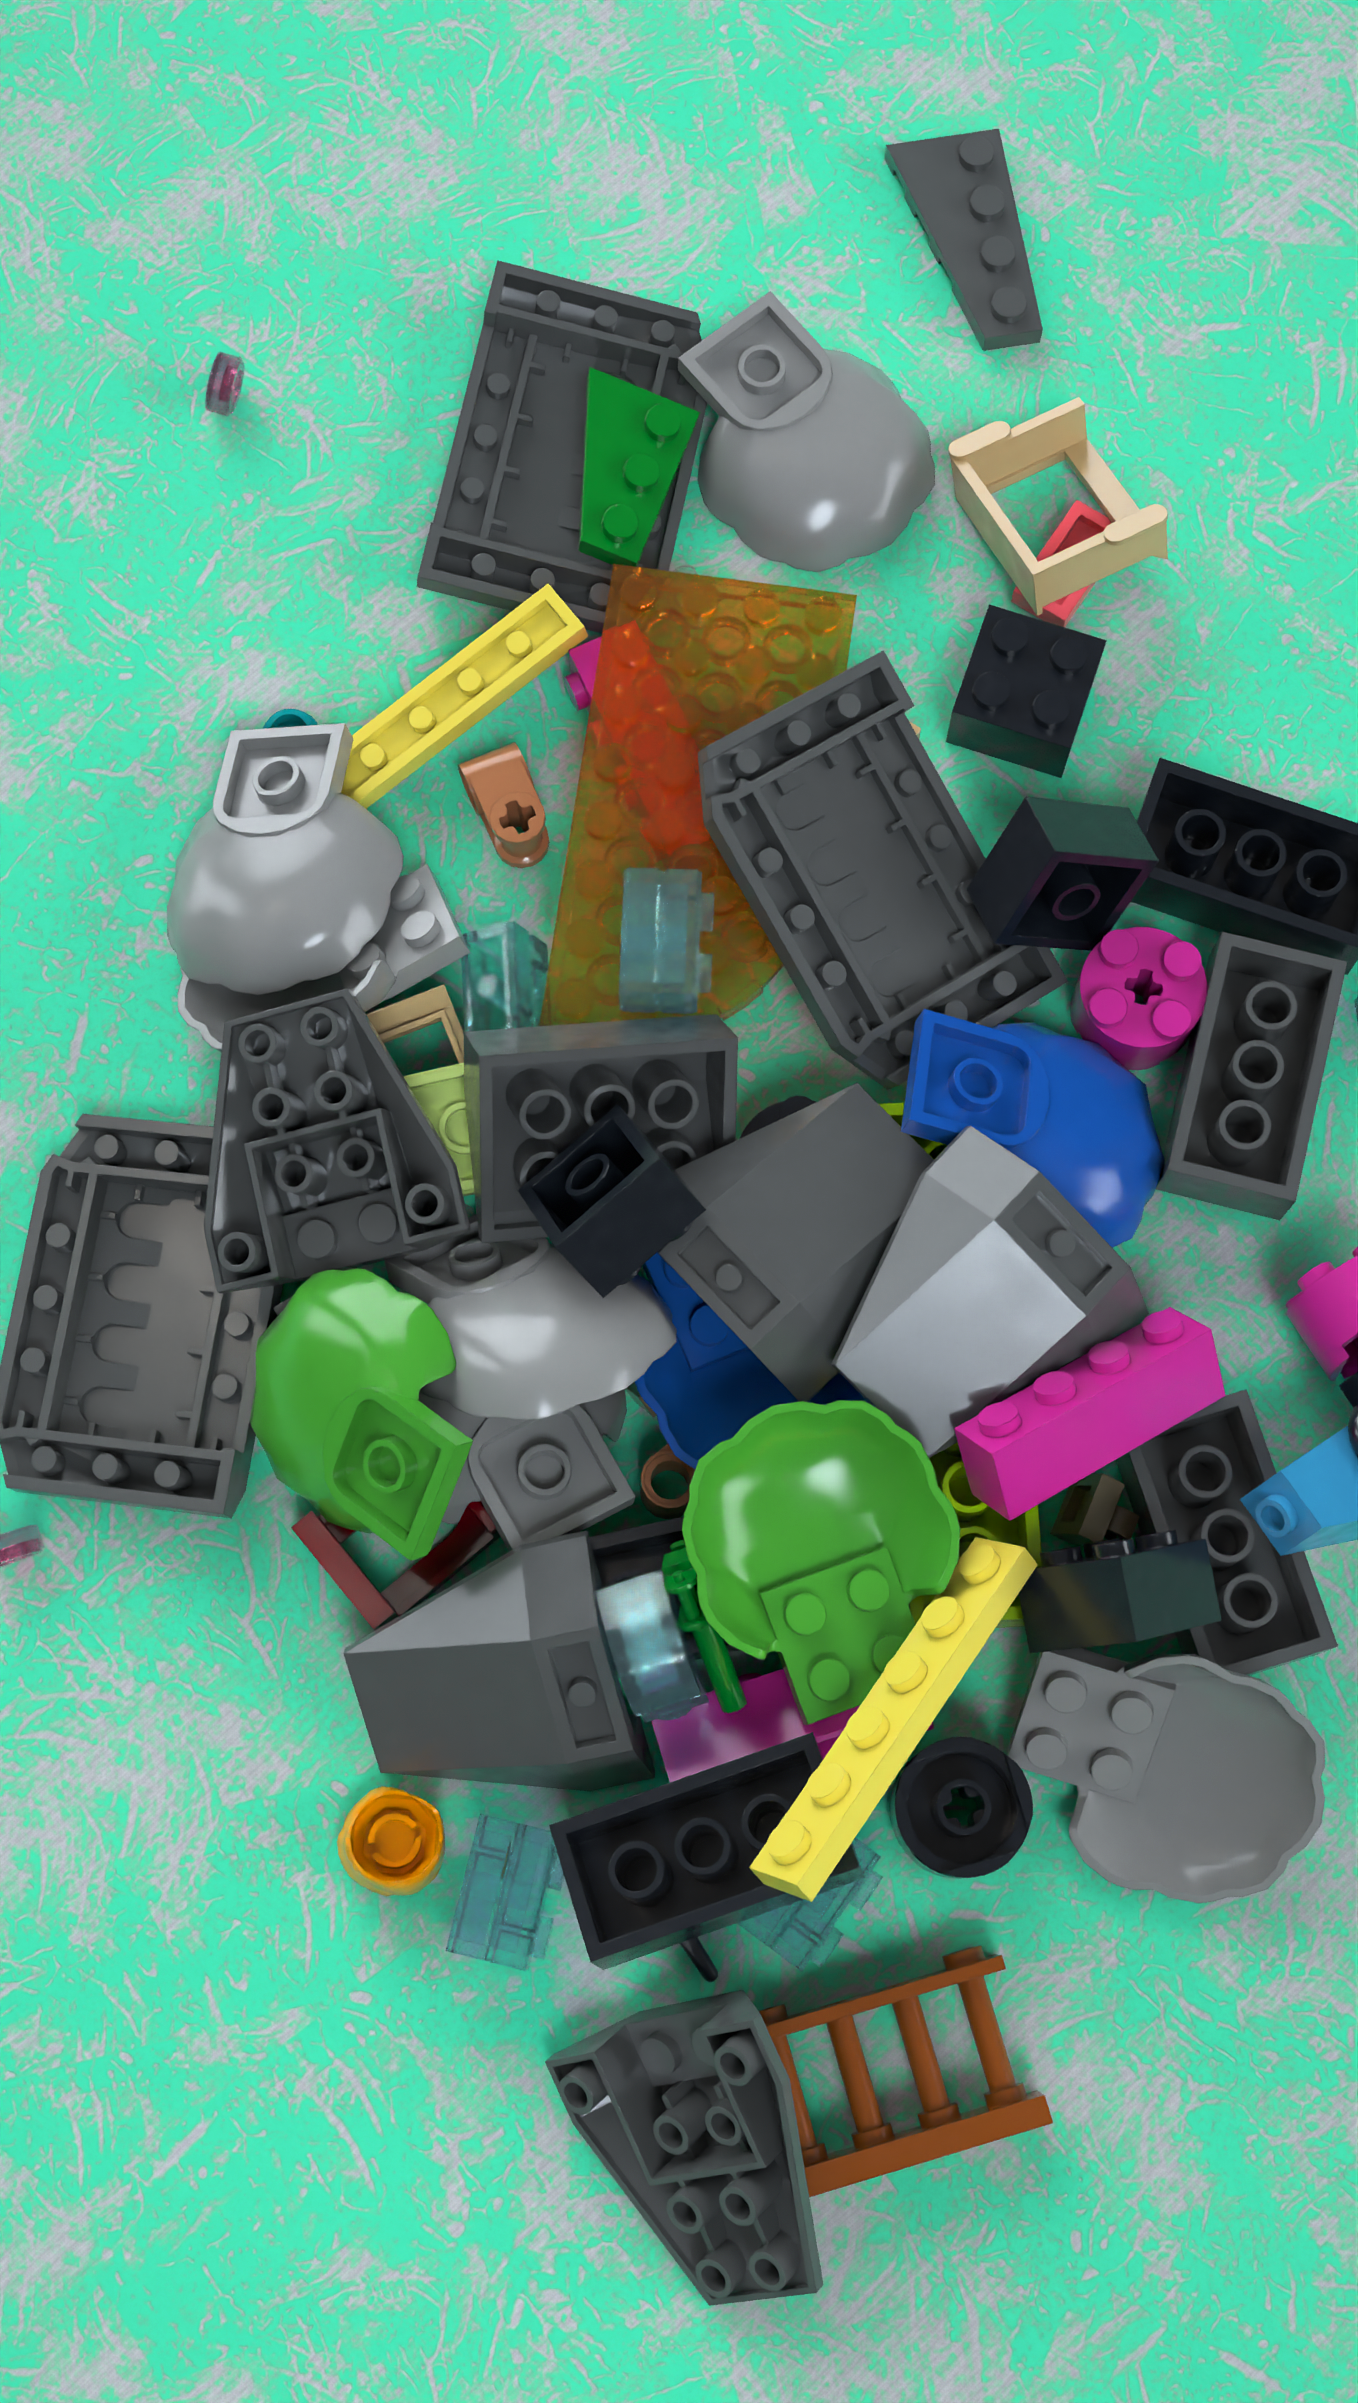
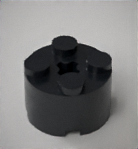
[890,1737,1033,1879]

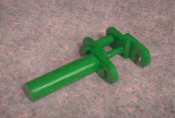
[662,1539,747,1713]

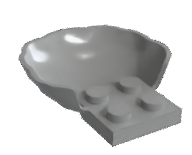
[678,291,935,572]
[167,723,404,995]
[177,864,470,1052]
[385,1214,677,1420]
[419,1304,636,1552]
[1006,1648,1325,1903]

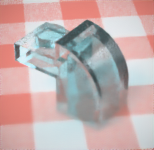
[596,1570,709,1723]

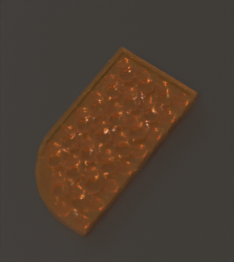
[539,564,857,1026]

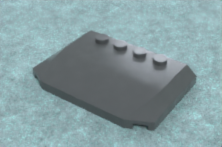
[417,260,707,634]
[698,650,1068,1090]
[0,1114,283,1519]

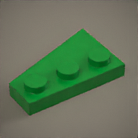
[578,367,700,574]

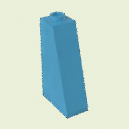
[1240,1426,1358,1556]

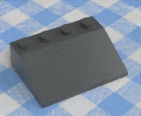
[464,1014,738,1243]

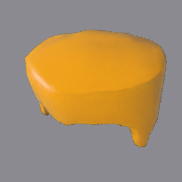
[337,1786,445,1896]

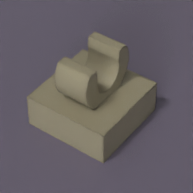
[1050,1473,1140,1545]

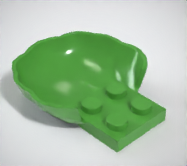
[250,1269,473,1561]
[682,1400,960,1725]

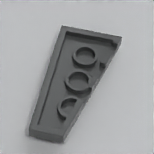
[885,129,1043,351]

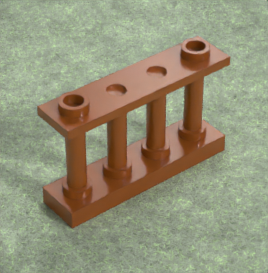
[759,1945,1053,2197]

